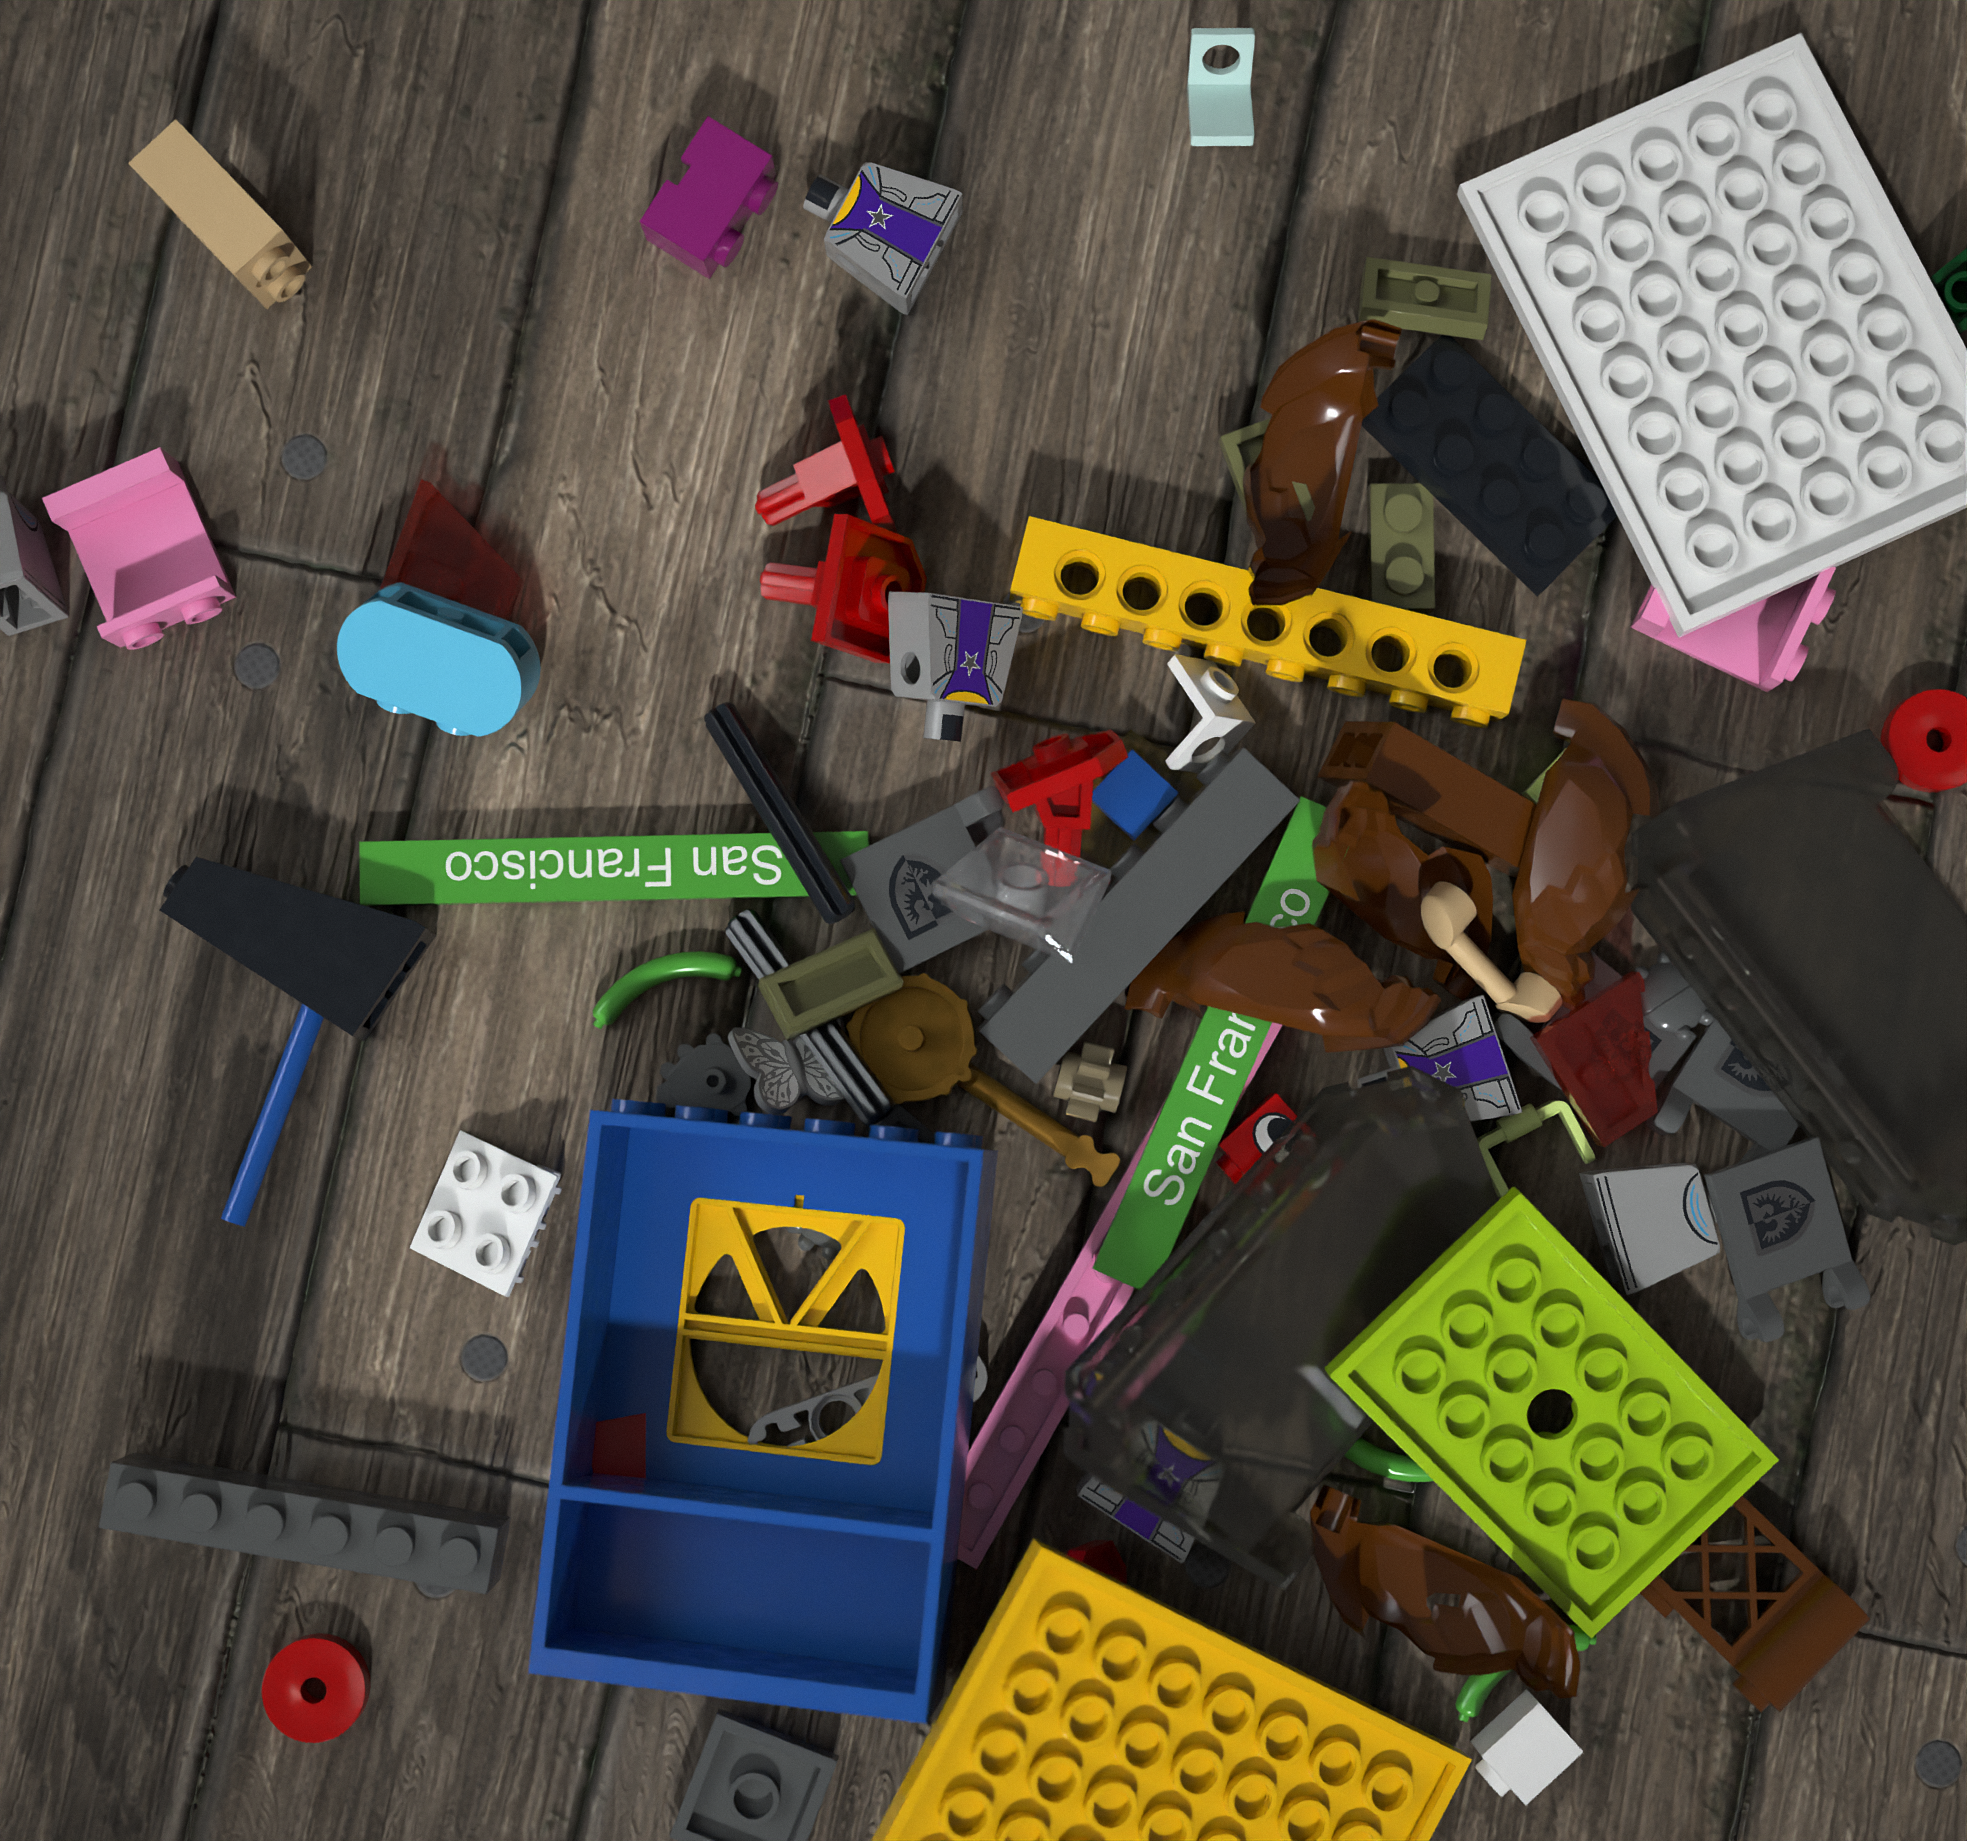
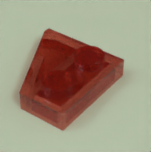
[379,479,523,621]
[1530,971,1658,1147]

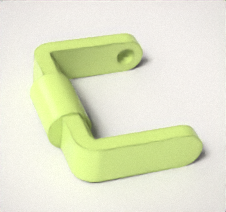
[1474,1100,1595,1199]

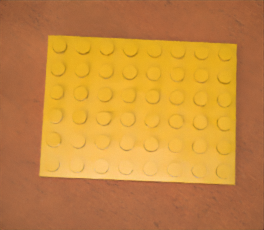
[871,1539,1472,1841]

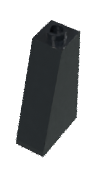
[160,857,436,1041]

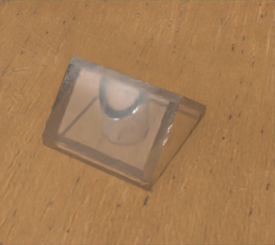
[932,827,1111,963]

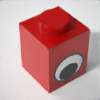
[1215,1093,1320,1193]

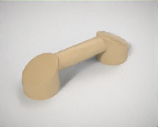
[1421,881,1562,1023]

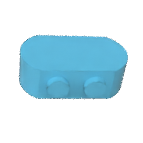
[337,582,541,737]

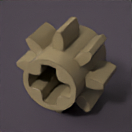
[1053,1041,1127,1122]

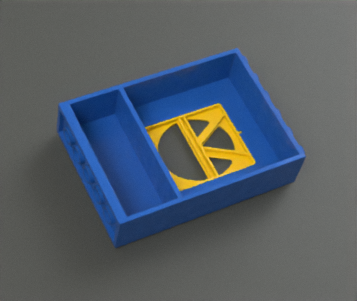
[528,1099,998,1723]

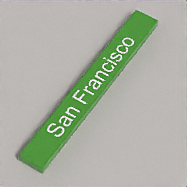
[1092,796,1350,1295]
[359,831,869,906]

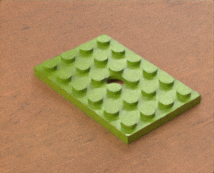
[1324,1186,1779,1639]

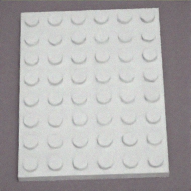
[1457,33,1967,638]

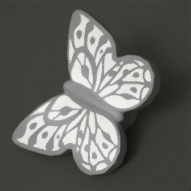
[728,1017,846,1115]

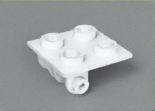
[410,1130,562,1297]

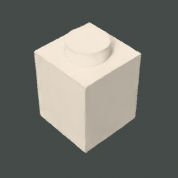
[1470,1689,1583,1805]

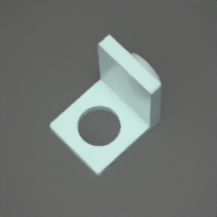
[1187,28,1255,146]

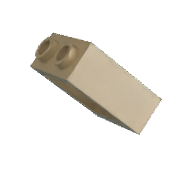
[128,119,312,309]

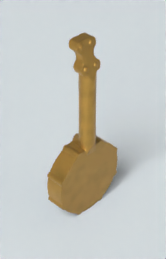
[846,973,1120,1187]

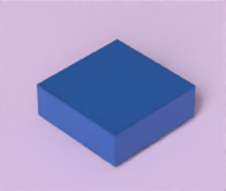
[1092,749,1179,841]

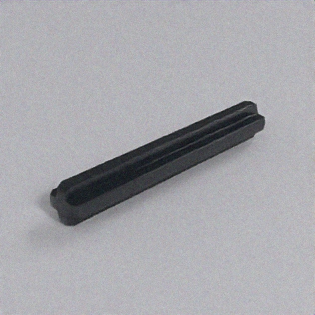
[704,702,855,924]
[725,909,895,1126]

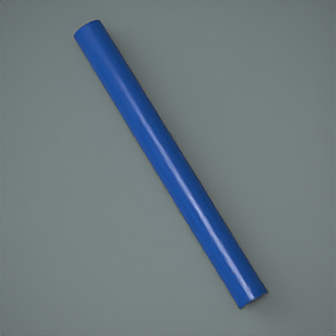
[220,1004,324,1227]

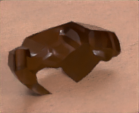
[1243,319,1402,605]
[1512,698,1659,1012]
[1312,780,1493,1001]
[1125,912,1441,1053]
[1310,1484,1581,1698]

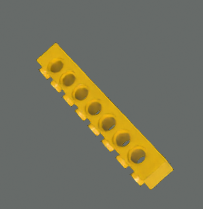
[1009,516,1527,728]

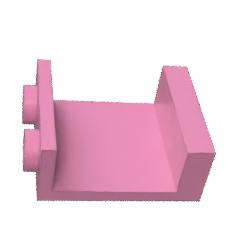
[42,447,236,650]
[1631,567,1836,692]

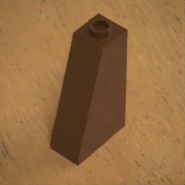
[1317,721,1537,879]

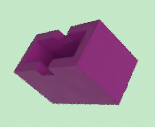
[639,116,778,279]

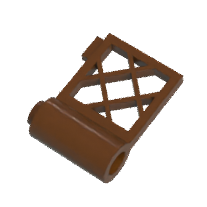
[1640,1496,1870,1713]

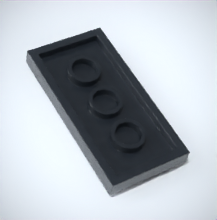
[1361,335,1617,597]

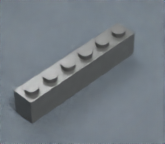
[977,747,1300,1084]
[99,1453,511,1594]

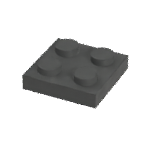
[669,1708,839,1841]

